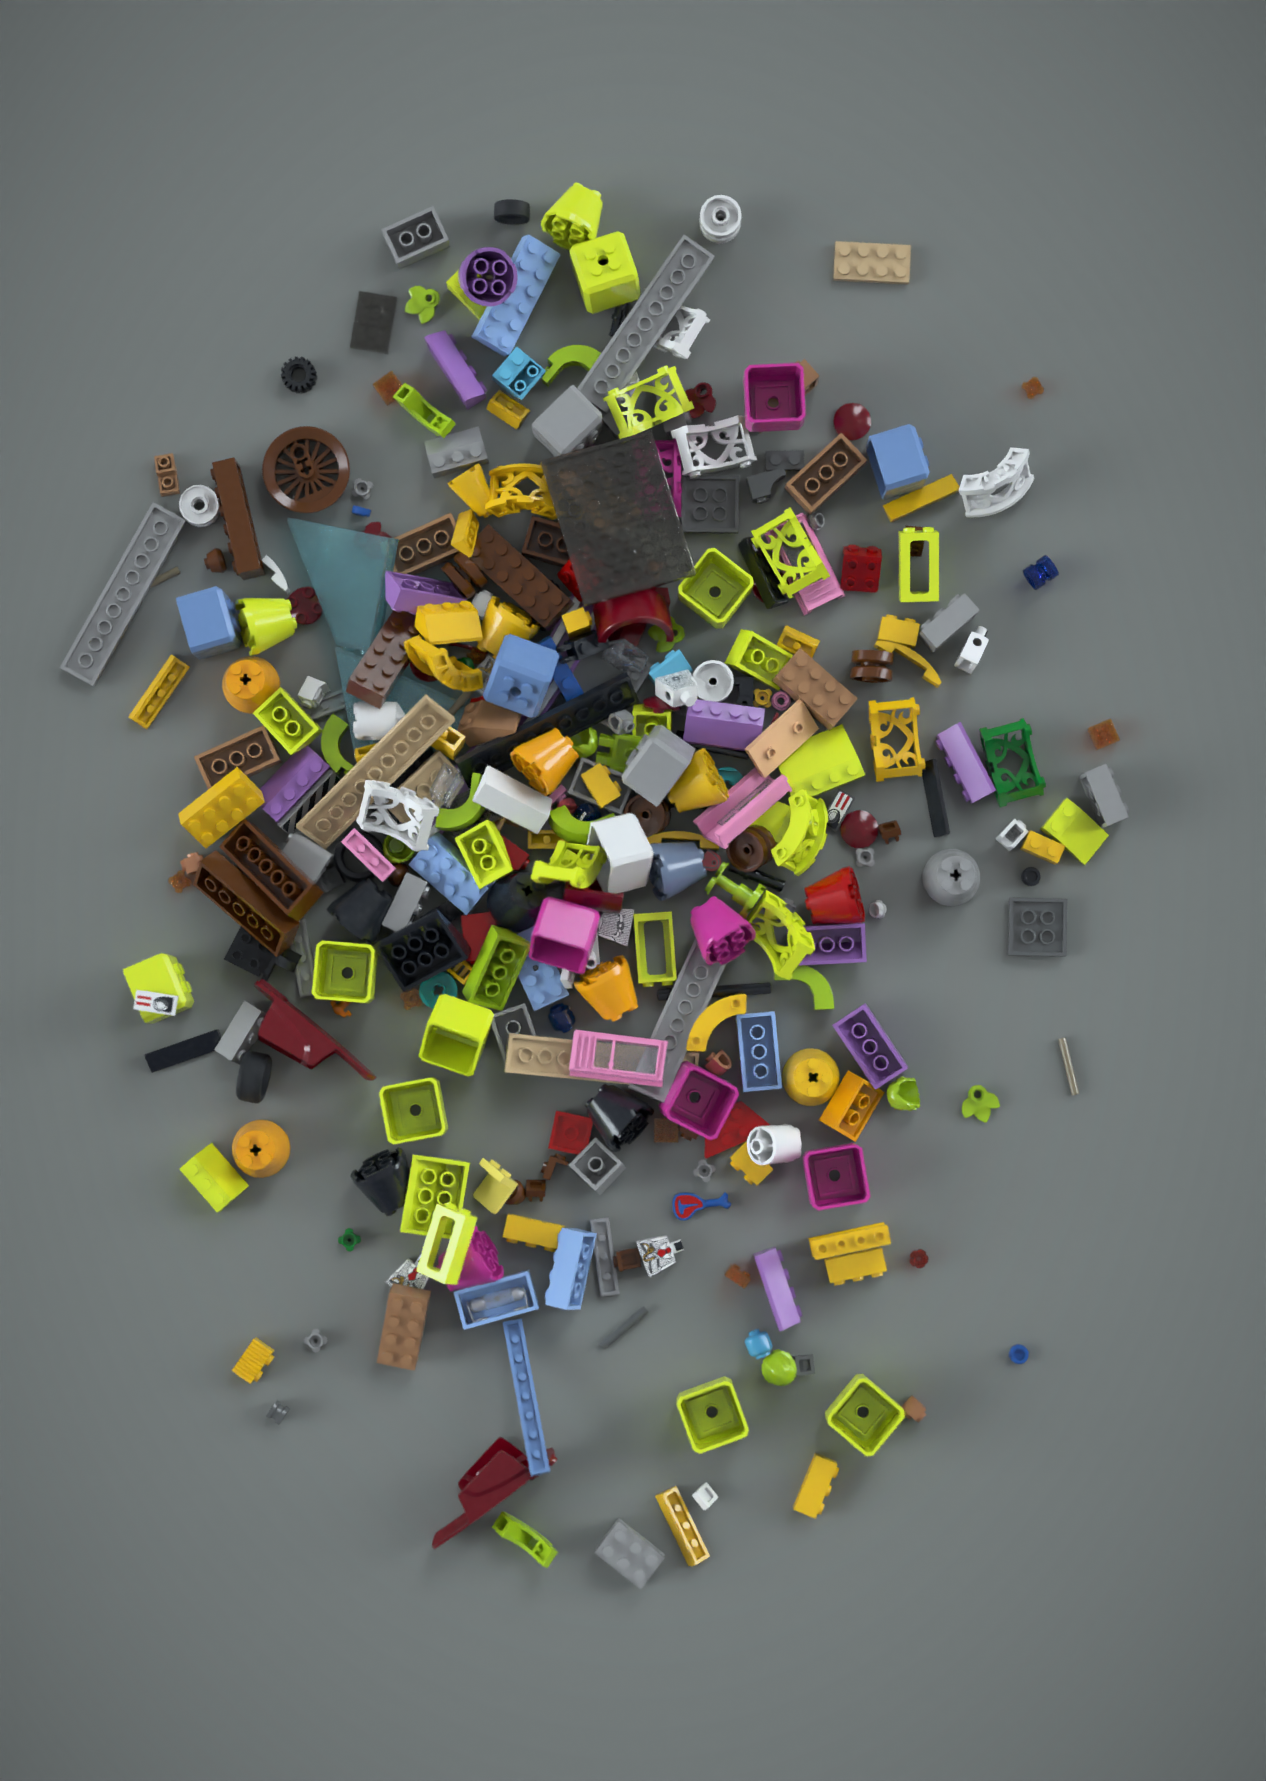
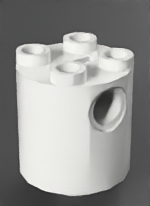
[353,701,405,740]
[747,1124,801,1165]

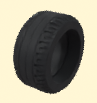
[334,831,384,882]
[236,1051,272,1104]

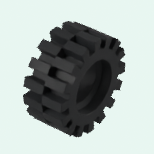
[281,356,317,394]

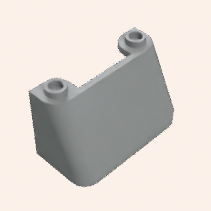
[257,832,334,886]

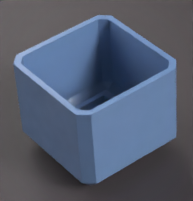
[866,424,930,500]
[176,586,242,660]
[483,634,559,718]

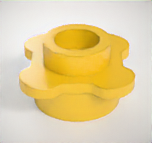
[753,688,772,708]

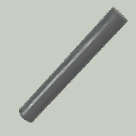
[599,1306,648,1349]

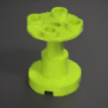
[704,861,766,919]

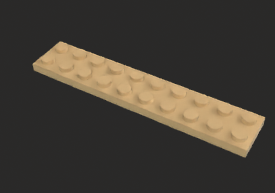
[296,695,455,850]
[504,1033,700,1085]

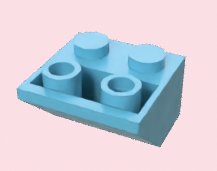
[492,347,546,400]
[648,649,693,686]

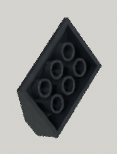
[373,910,472,992]

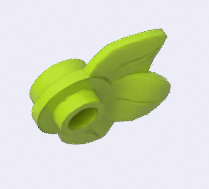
[405,286,440,324]
[647,616,685,653]
[962,1085,1000,1123]

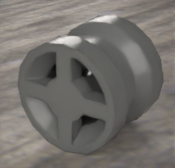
[266,1400,290,1425]

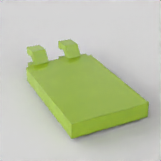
[595,733,642,773]

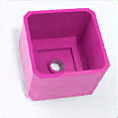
[743,363,806,432]
[529,897,600,974]
[658,1061,739,1140]
[802,1143,870,1210]

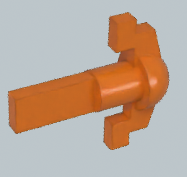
[330,1001,352,1018]

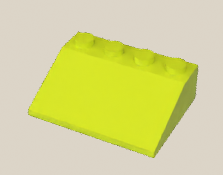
[777,724,865,797]
[400,1154,470,1239]

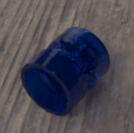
[1023,555,1059,590]

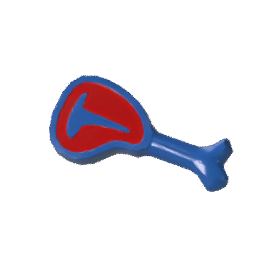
[672,1192,731,1221]

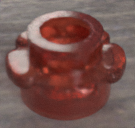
[909,1249,929,1268]

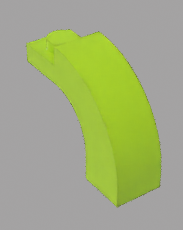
[542,345,601,387]
[393,383,456,438]
[321,714,354,775]
[435,773,486,831]
[548,805,615,845]
[774,965,834,1010]
[492,1511,558,1568]

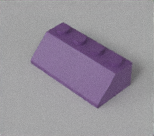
[424,330,487,410]
[385,571,467,615]
[683,699,765,751]
[935,722,996,804]
[260,746,332,823]
[786,922,867,966]
[832,1003,908,1090]
[753,1247,802,1331]

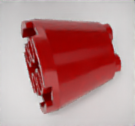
[804,866,865,925]

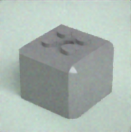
[532,385,603,464]
[622,725,695,806]

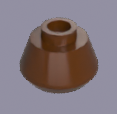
[204,548,227,573]
[387,862,409,887]
[505,1180,526,1205]

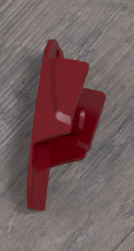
[254,979,377,1081]
[432,1437,557,1549]

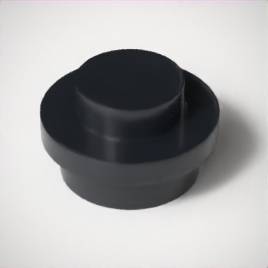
[1021,867,1041,886]

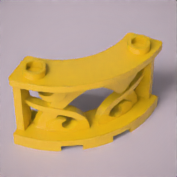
[485,464,567,520]
[404,635,483,692]
[868,697,925,782]
[686,994,747,1051]

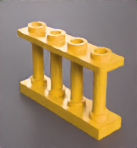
[808,1222,891,1260]

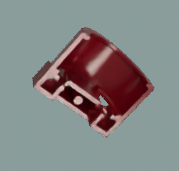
[591,573,674,643]
[563,852,624,914]

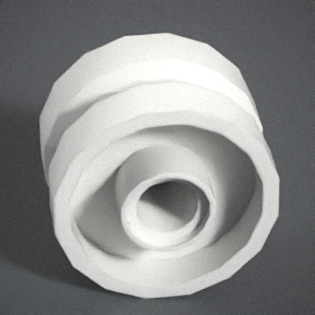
[699,195,742,244]
[693,660,734,702]

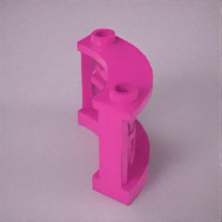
[632,438,681,517]

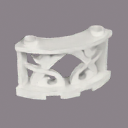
[653,306,710,359]
[671,415,757,478]
[959,447,1034,518]
[356,780,440,852]

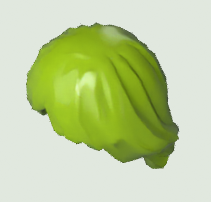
[570,727,598,758]
[382,835,415,864]
[887,1076,920,1111]
[761,1349,797,1386]

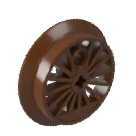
[262,426,350,513]

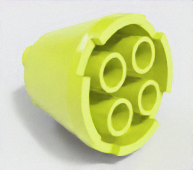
[541,183,603,250]
[235,598,297,656]

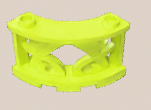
[603,365,694,441]
[751,507,830,599]
[771,789,828,876]
[531,840,607,888]
[745,890,815,980]

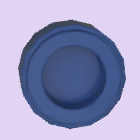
[351,505,371,517]
[1009,1344,1029,1364]

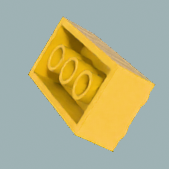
[178,767,265,849]

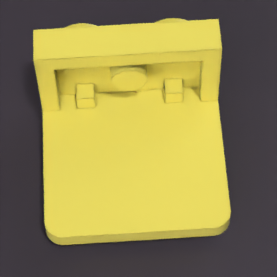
[473,1158,518,1214]

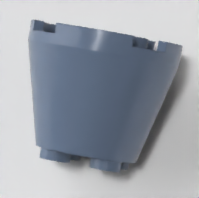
[649,842,707,901]

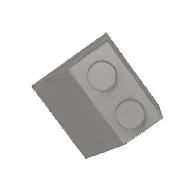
[569,1137,626,1196]

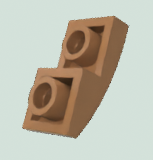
[154,453,180,497]

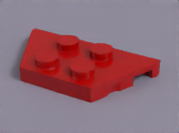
[704,1101,770,1159]

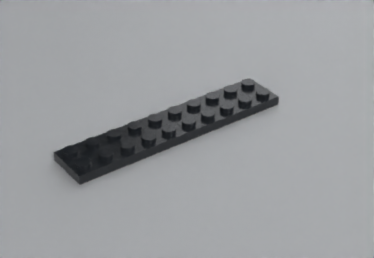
[454,672,640,789]

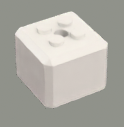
[586,813,654,894]

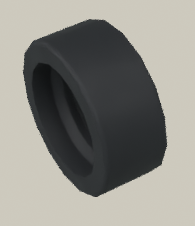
[494,199,530,225]

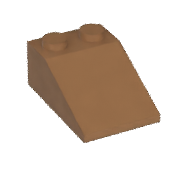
[457,700,522,747]

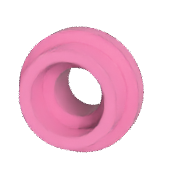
[771,691,791,711]

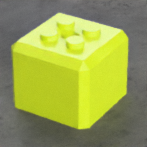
[569,231,641,314]
[678,548,754,629]
[312,941,378,1004]
[123,953,194,1024]
[419,994,494,1076]
[379,1077,448,1144]
[825,1374,905,1456]
[676,1376,749,1454]

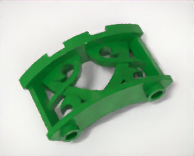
[979,718,1046,807]

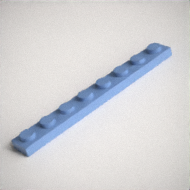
[503,1318,550,1476]

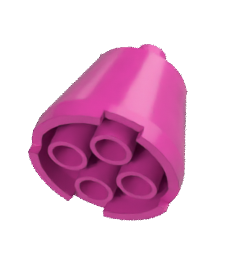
[690,896,756,966]
[436,1226,504,1292]

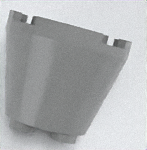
[922,849,980,907]

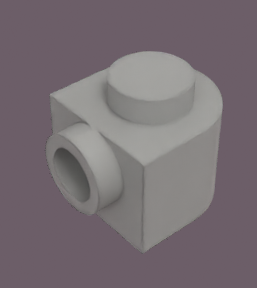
[608,710,635,736]

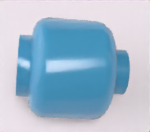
[745,1329,773,1359]

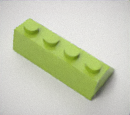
[462,925,531,1011]

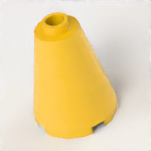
[447,463,492,518]

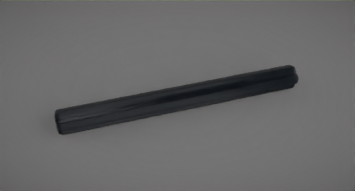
[657,982,771,1001]

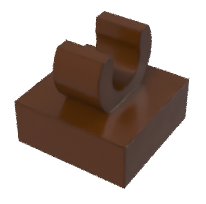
[878,820,901,844]
[526,1180,546,1202]

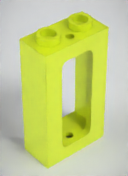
[899,527,939,602]
[633,911,677,987]
[416,1202,478,1285]

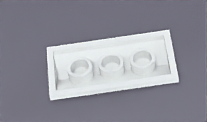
[472,766,552,834]

